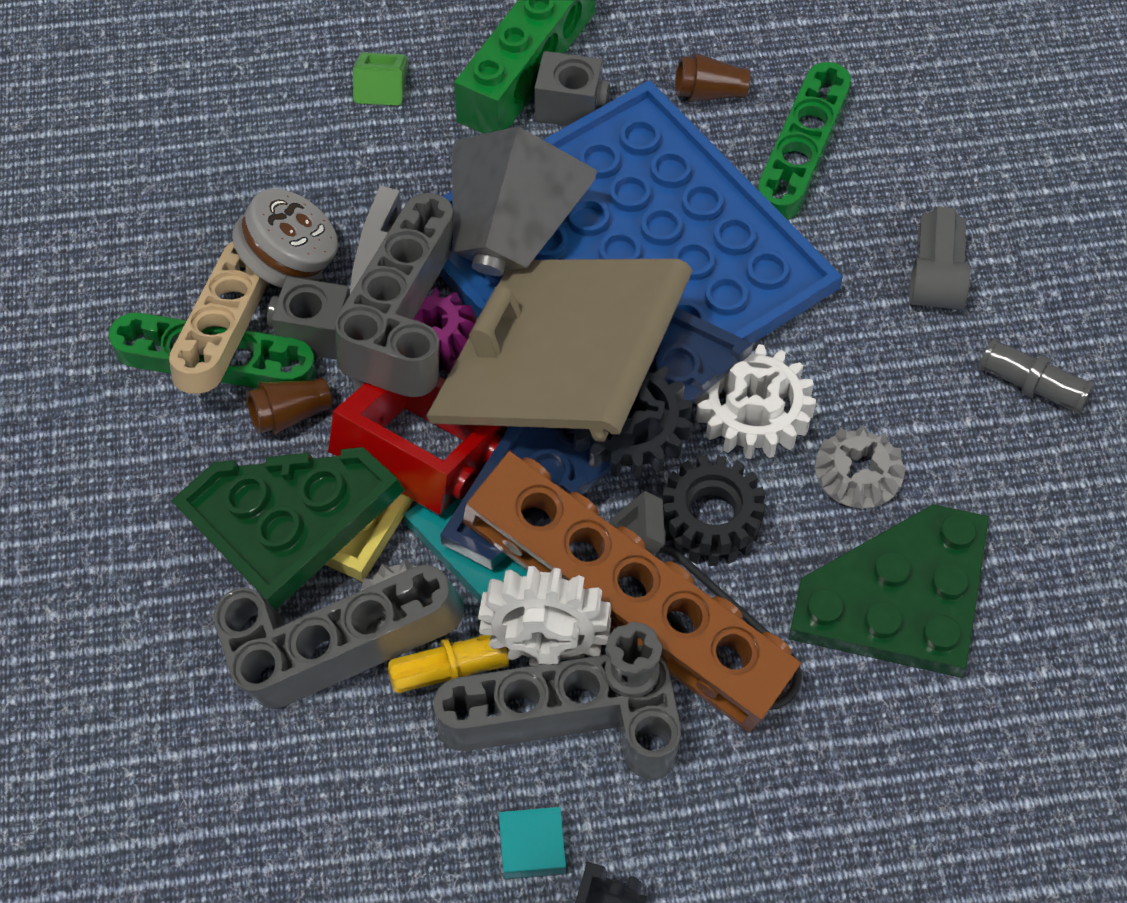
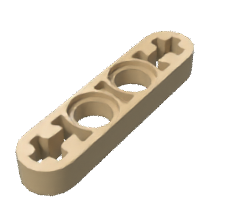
[169,241,268,394]

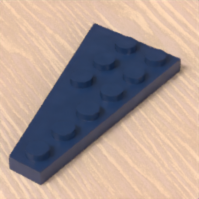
[440,307,753,570]

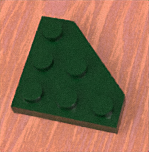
[171,447,405,610]
[788,504,989,678]

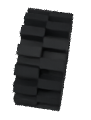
[662,455,766,566]

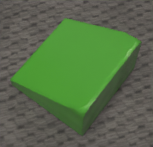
[353,52,408,106]

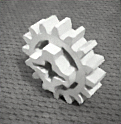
[694,344,816,459]
[478,566,612,666]

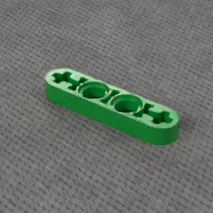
[758,62,851,220]
[108,313,317,389]

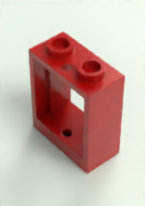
[328,377,506,515]

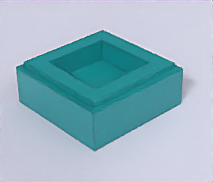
[499,807,566,879]

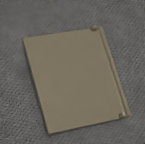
[427,259,693,442]

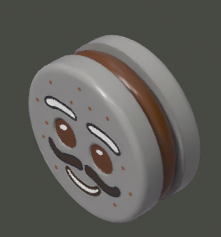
[232,189,338,288]

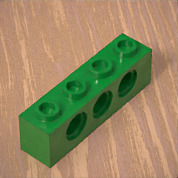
[454,0,596,134]

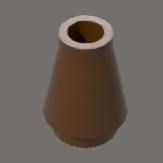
[675,52,750,102]
[246,378,332,436]

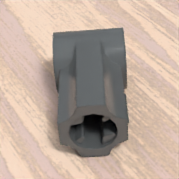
[909,207,971,310]

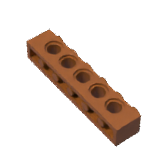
[463,451,801,733]

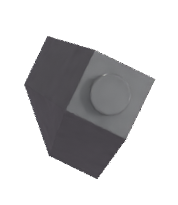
[452,126,597,276]

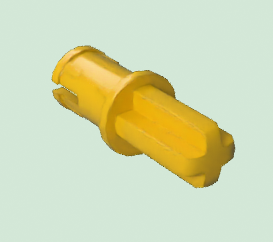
[388,635,509,693]

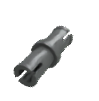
[979,338,1095,415]

